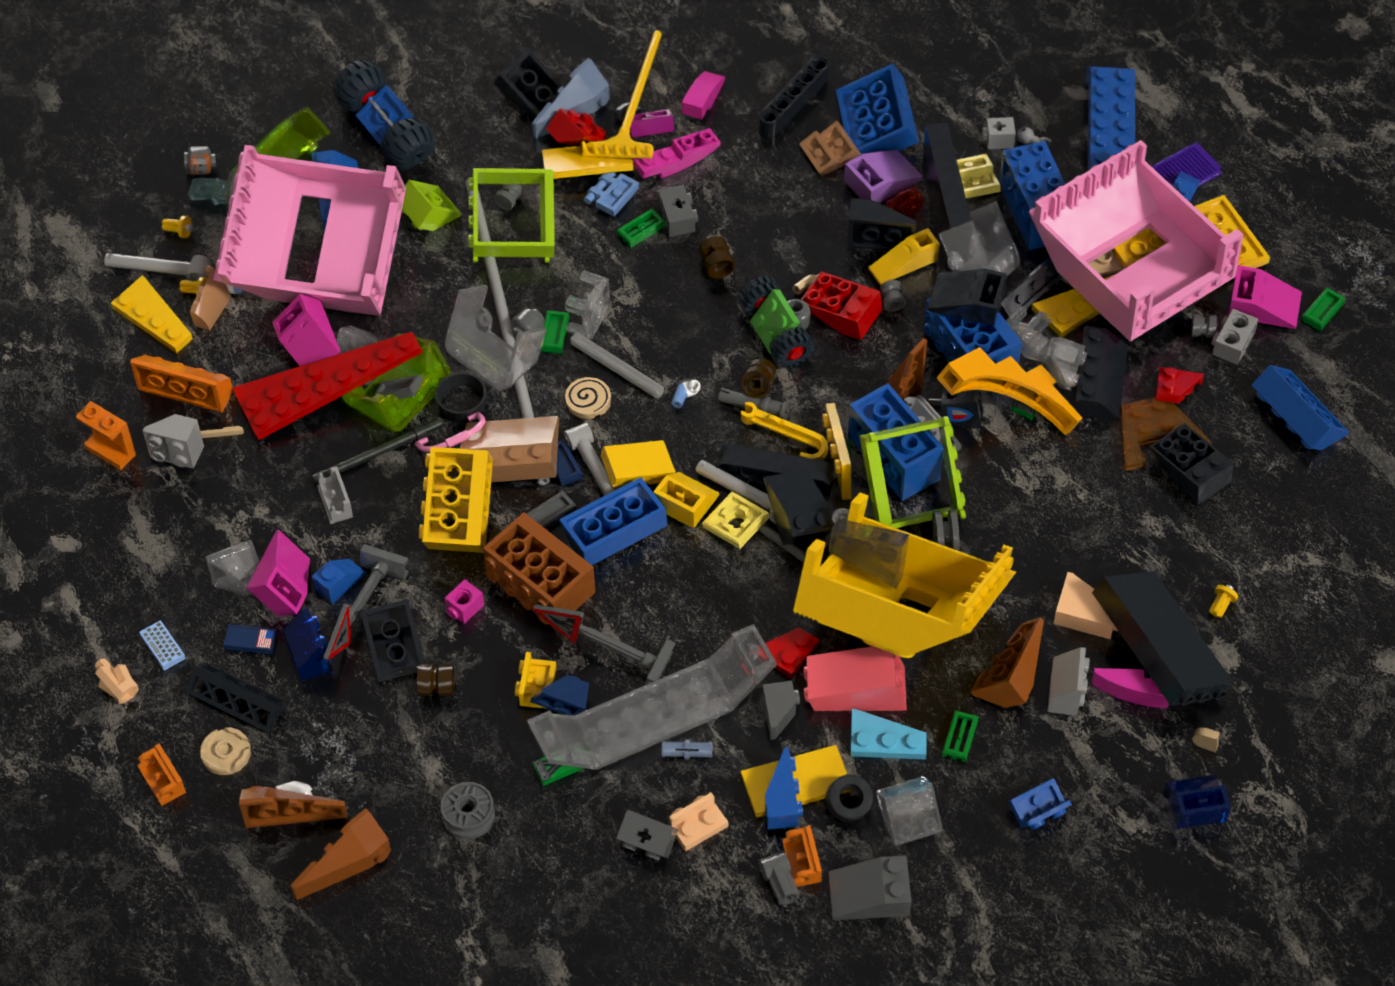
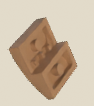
[800,121,861,175]

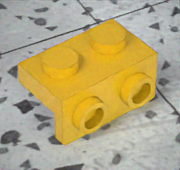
[515,652,557,709]

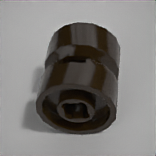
[698,236,735,279]
[741,358,777,398]
[417,664,455,696]

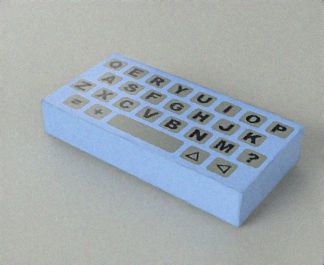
[139,620,185,671]

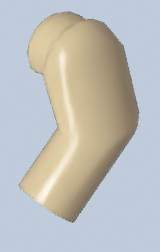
[792,274,819,295]

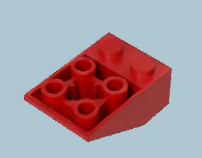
[801,271,883,340]

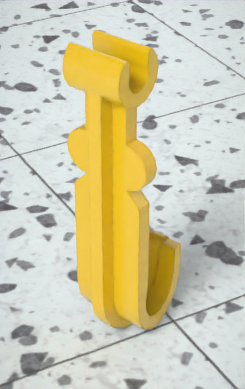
[741,402,829,461]

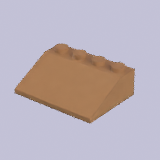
[460,416,559,482]

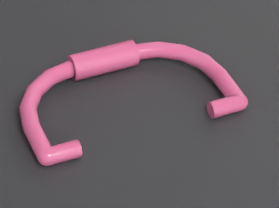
[415,412,486,452]

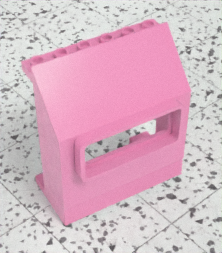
[1028,140,1243,341]
[213,145,406,316]

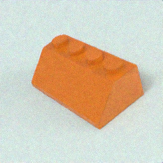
[130,355,233,412]

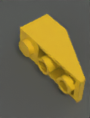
[869,228,940,285]

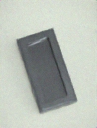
[374,375,423,403]
[526,490,577,530]

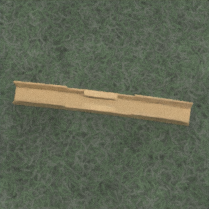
[200,426,244,438]

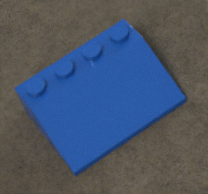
[836,64,919,156]

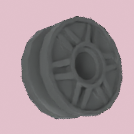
[932,510,959,551]
[441,782,495,839]

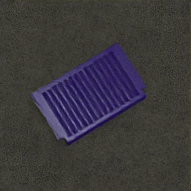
[1151,142,1222,187]

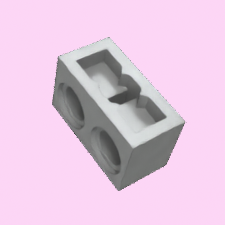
[1211,309,1258,365]

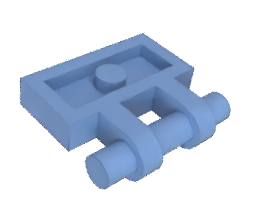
[583,172,639,216]

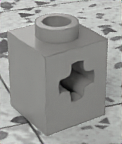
[982,117,1015,149]

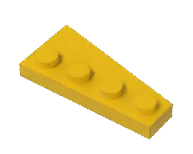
[111,275,192,353]
[1031,275,1114,338]
[822,403,851,500]

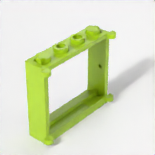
[469,168,555,263]
[859,416,966,528]

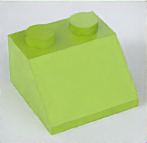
[402,180,462,231]

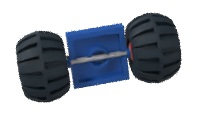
[333,60,435,170]

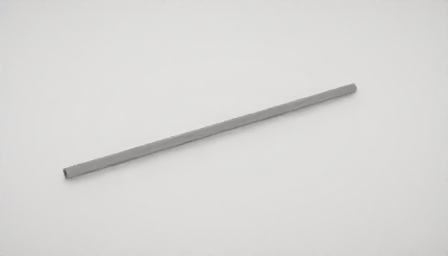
[465,179,550,485]

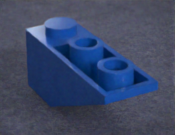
[765,747,803,829]

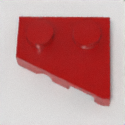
[1155,367,1204,404]
[753,628,819,679]

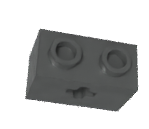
[658,185,698,237]
[616,810,679,860]

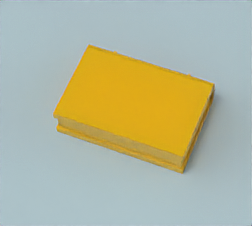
[601,440,675,489]

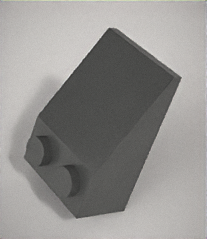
[828,856,911,920]

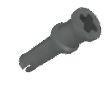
[718,387,790,420]

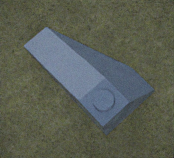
[532,58,609,139]

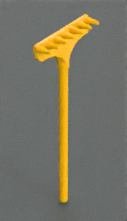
[582,30,661,159]

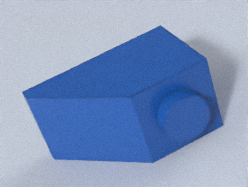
[1173,172,1200,202]
[312,559,367,605]

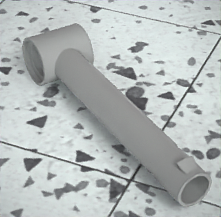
[105,253,211,281]
[564,423,617,496]
[696,460,776,524]

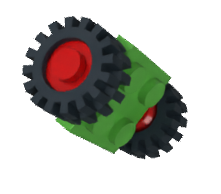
[739,276,815,368]

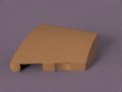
[190,265,231,330]

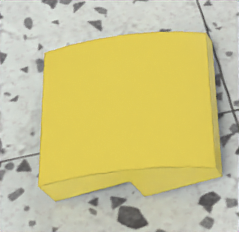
[957,154,1000,198]

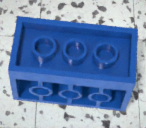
[999,141,1065,250]
[923,298,1022,364]
[848,384,944,501]

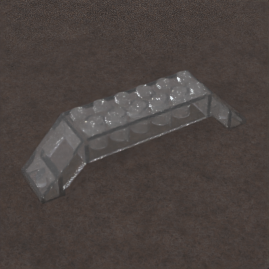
[527,624,776,770]

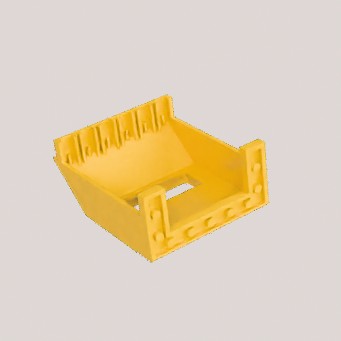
[793,493,1016,658]

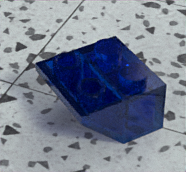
[283,607,331,681]
[1165,775,1231,829]

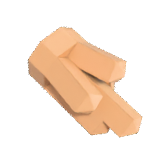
[95,659,139,704]

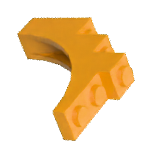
[937,347,1083,435]

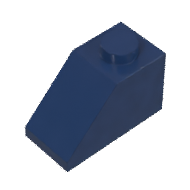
[530,675,589,718]

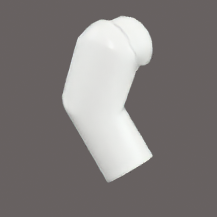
[276,781,312,795]

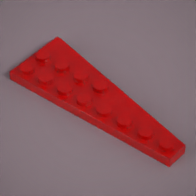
[233,332,423,440]

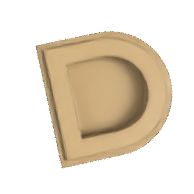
[1192,728,1220,752]

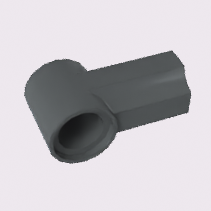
[759,851,800,905]

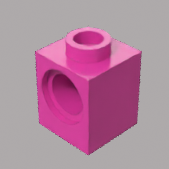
[445,580,484,624]

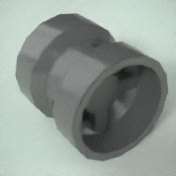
[494,184,524,211]
[879,280,906,312]
[1191,314,1217,338]

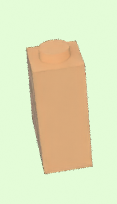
[1054,572,1118,639]

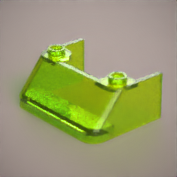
[229,106,331,180]

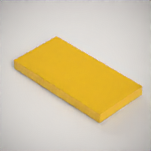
[542,146,633,179]
[741,745,852,818]

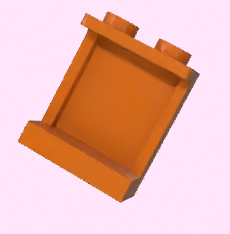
[76,401,136,470]

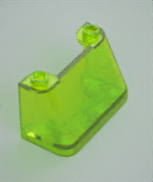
[342,333,450,432]

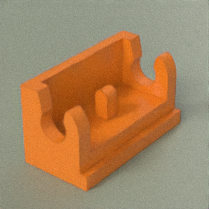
[138,744,186,806]
[782,826,822,887]

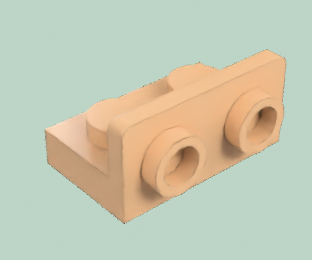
[669,793,728,851]

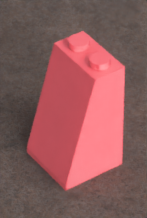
[804,646,907,711]

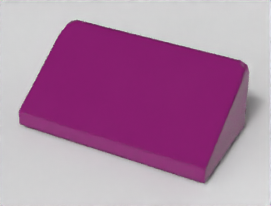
[630,109,674,137]

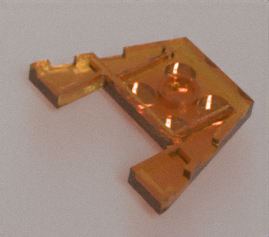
[1121,397,1212,471]

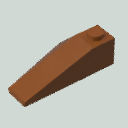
[886,338,927,404]
[971,617,1044,708]
[239,786,347,828]
[290,808,391,900]

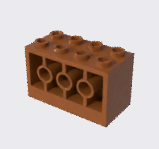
[483,512,595,629]

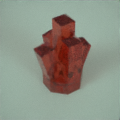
[885,187,924,218]

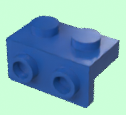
[1008,778,1072,830]

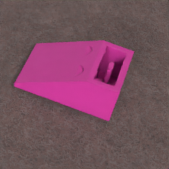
[1228,265,1302,329]
[272,294,341,366]
[247,530,310,617]

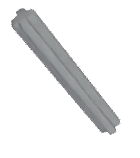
[570,333,664,398]

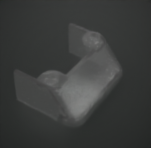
[939,202,1020,276]
[445,285,547,391]

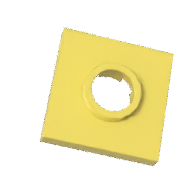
[702,492,770,549]

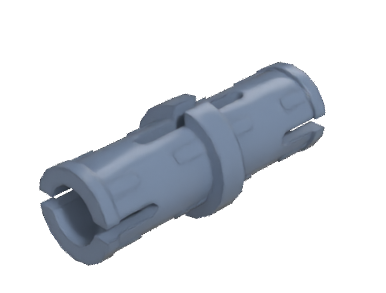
[662,739,712,760]

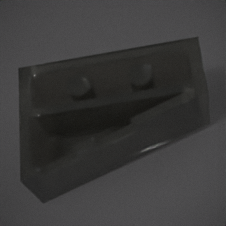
[829,519,909,589]

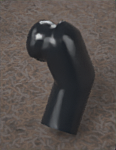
[613,101,641,123]

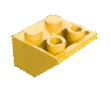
[653,472,719,529]

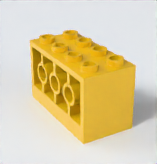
[419,447,493,553]

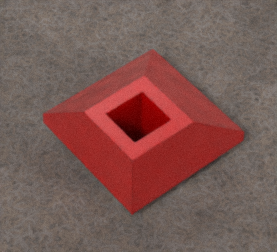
[546,108,608,145]

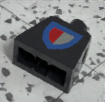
[929,387,984,428]

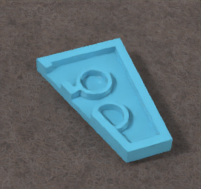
[851,708,926,759]

